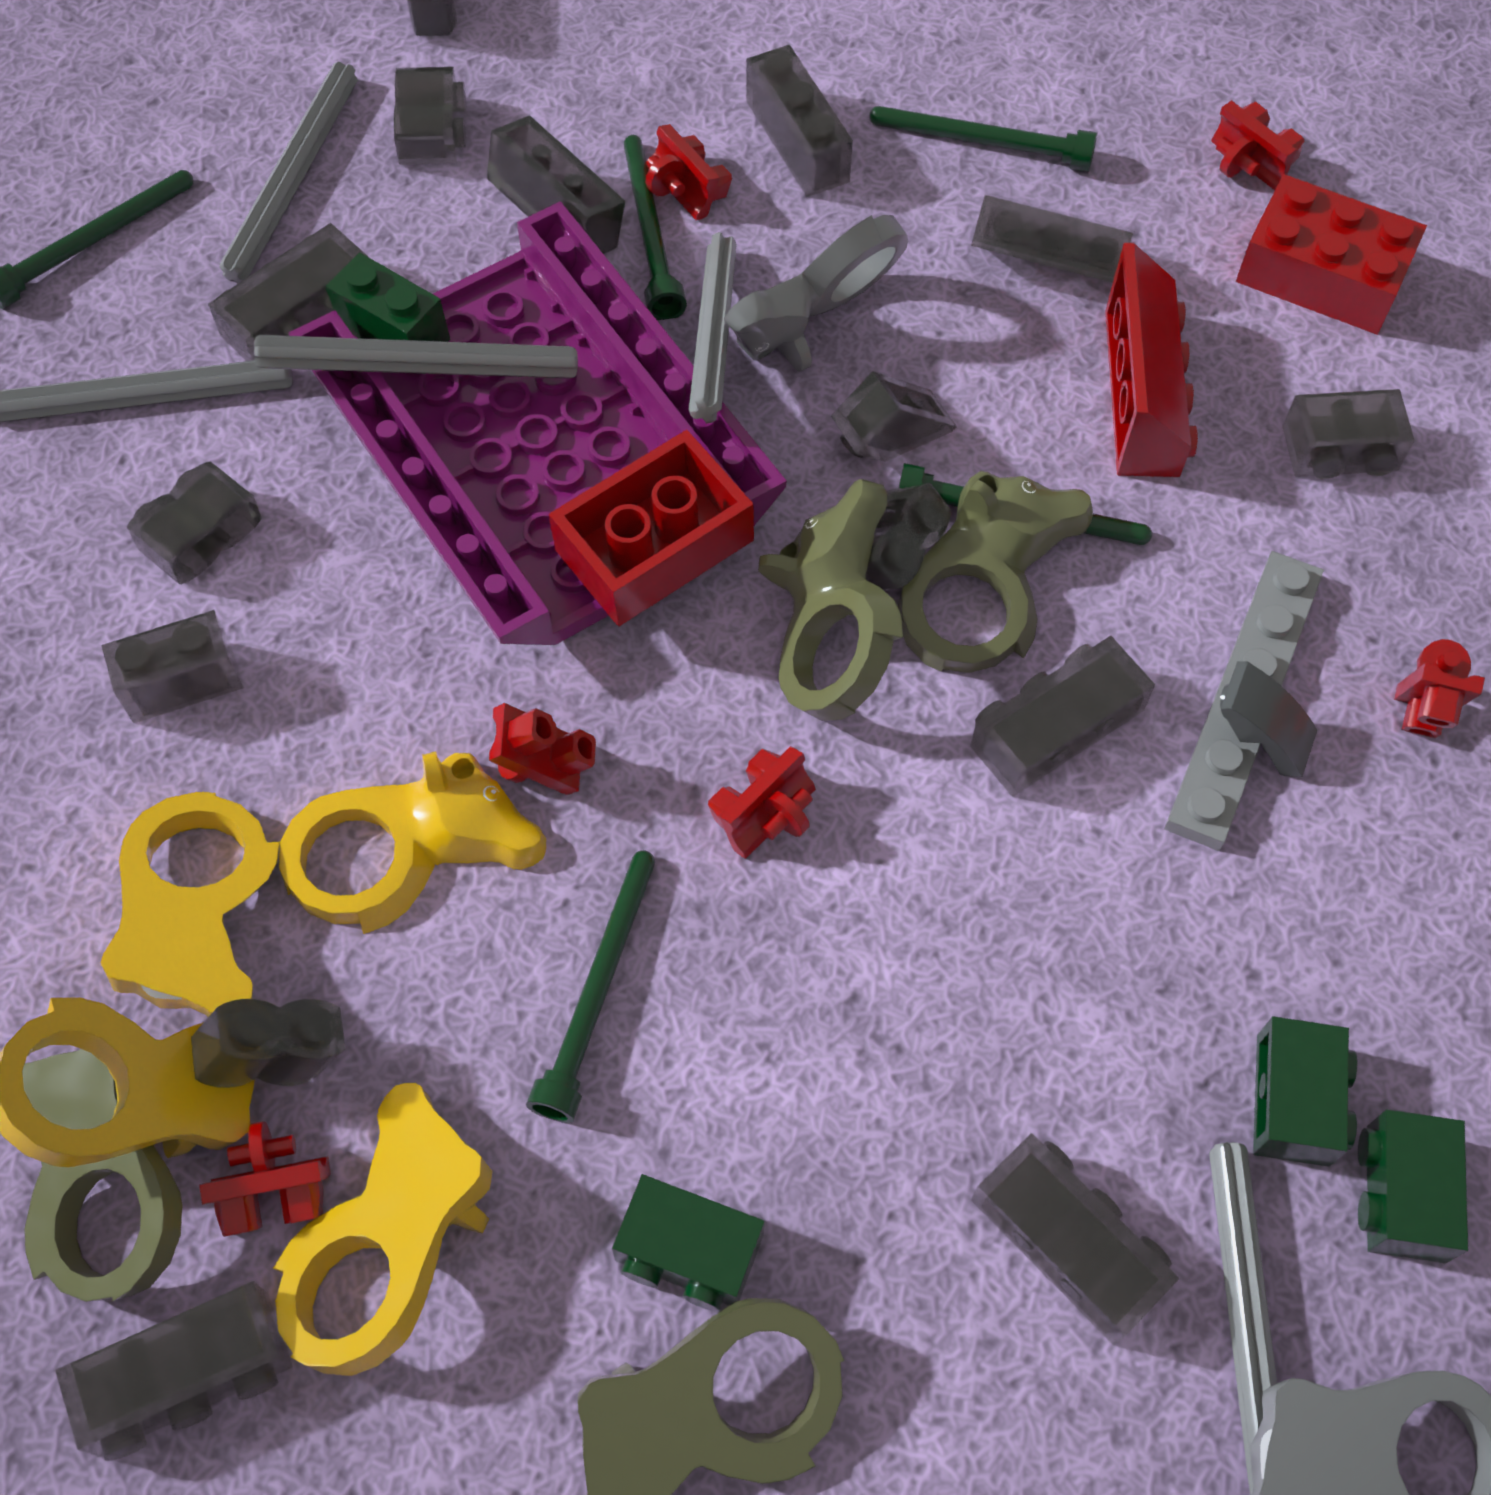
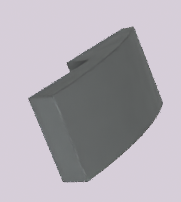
[1220,661,1318,777]

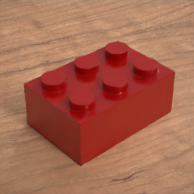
[1235,174,1427,335]
[548,429,754,627]

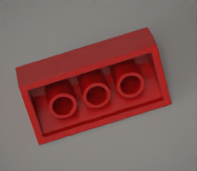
[1105,243,1198,477]

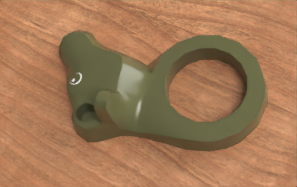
[898,471,1093,673]
[758,479,903,721]
[22,1049,183,1302]
[577,1298,844,1495]

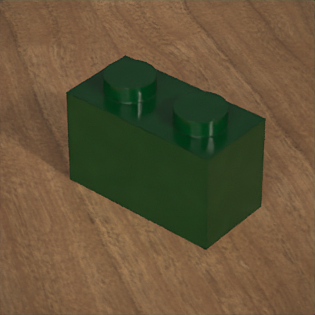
[325,252,450,374]
[1253,1016,1358,1167]
[1358,1109,1468,1264]
[612,1174,765,1312]

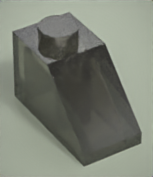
[831,371,957,462]

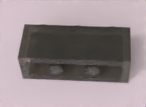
[746,44,853,197]
[486,115,626,254]
[971,193,1135,283]
[208,223,368,361]
[970,636,1155,797]
[971,1133,1180,1346]
[55,1281,293,1461]

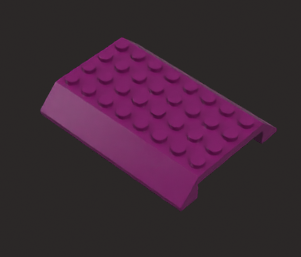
[288,201,787,645]

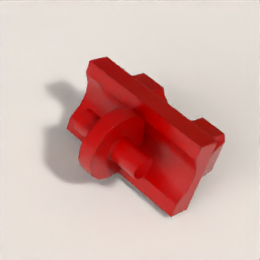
[1211,100,1305,190]
[645,124,732,220]
[1394,639,1485,738]
[489,703,596,795]
[708,746,816,859]
[199,1121,331,1237]

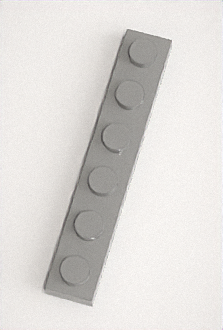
[1164,551,1324,851]

